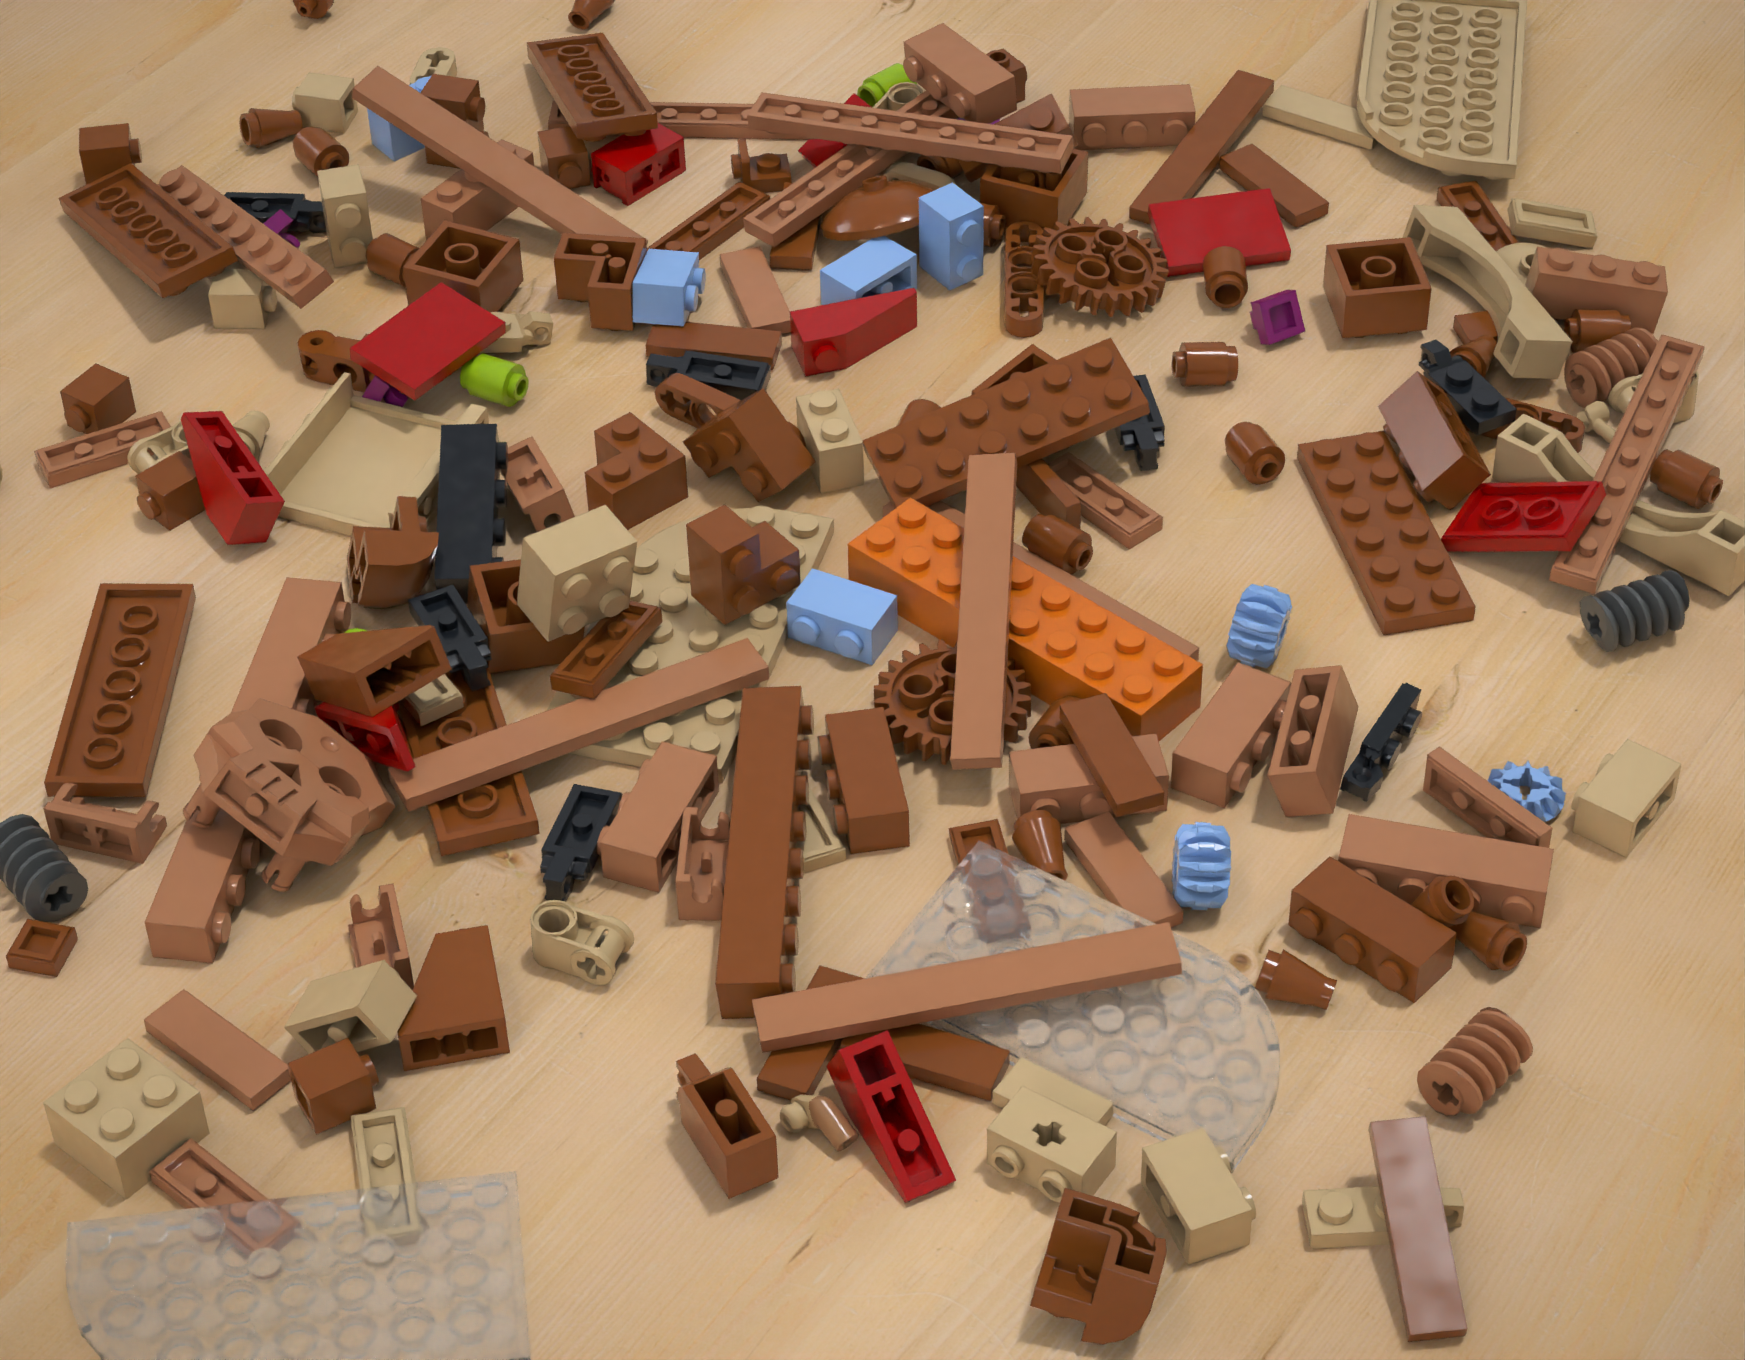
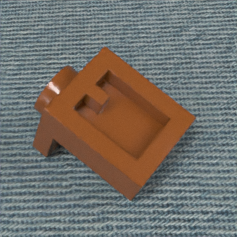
[731,138,792,193]

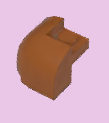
[347,496,439,609]
[1030,1188,1167,1344]

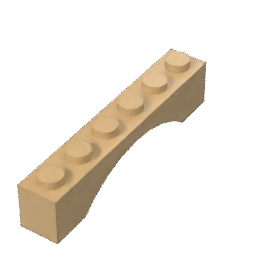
[1402,205,1573,379]
[1492,414,1745,596]

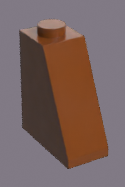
[297,625,452,717]
[397,925,510,1071]

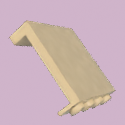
[263,372,489,536]

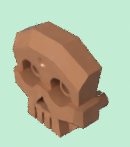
[183,698,395,892]

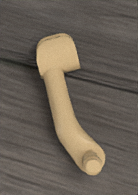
[1576,401,1616,444]

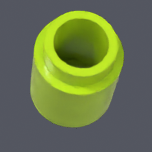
[857,63,917,107]
[460,354,529,407]

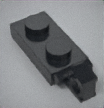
[224,192,326,234]
[1419,339,1517,436]
[646,350,771,400]
[1114,374,1165,471]
[408,585,492,692]
[1340,683,1422,802]
[540,784,622,902]

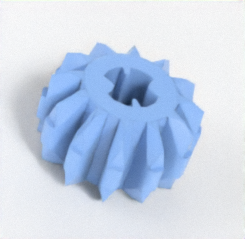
[1226,584,1292,668]
[1172,822,1232,910]

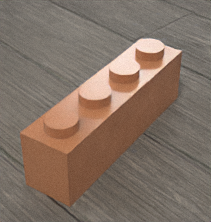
[1338,814,1554,928]

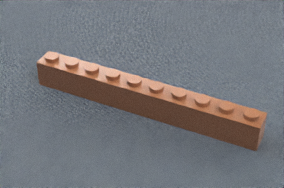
[144,577,351,964]

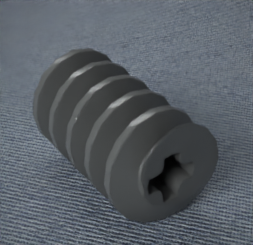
[1580,570,1690,652]
[0,814,88,922]

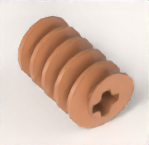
[1564,327,1658,408]
[1417,1007,1533,1116]

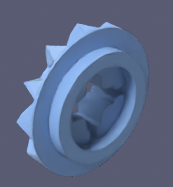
[1488,760,1566,822]

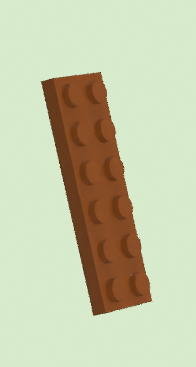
[527,33,658,142]
[58,163,238,298]
[862,338,1150,509]
[1297,431,1476,636]
[44,583,196,797]
[398,668,540,856]

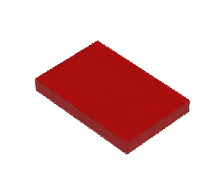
[1147,188,1291,277]
[350,282,506,401]
[1441,481,1606,552]

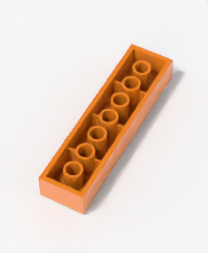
[848,498,1203,741]

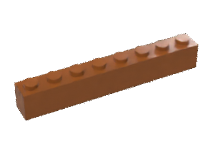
[715,686,814,1019]

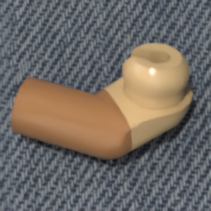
[780,1095,859,1152]

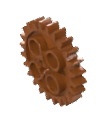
[1030,217,1169,317]
[874,639,1031,765]

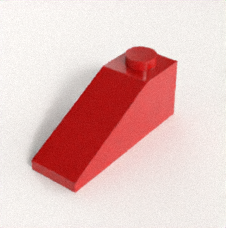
[790,288,917,377]
[181,411,285,545]
[314,702,415,772]
[826,1030,956,1203]

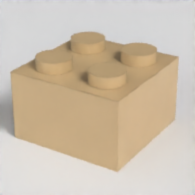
[517,505,637,642]
[43,1038,210,1200]

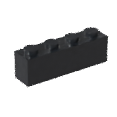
[434,424,508,604]

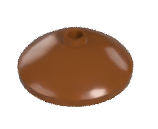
[821,176,934,241]

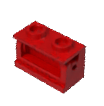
[591,123,686,206]

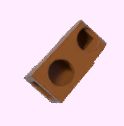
[297,330,375,393]

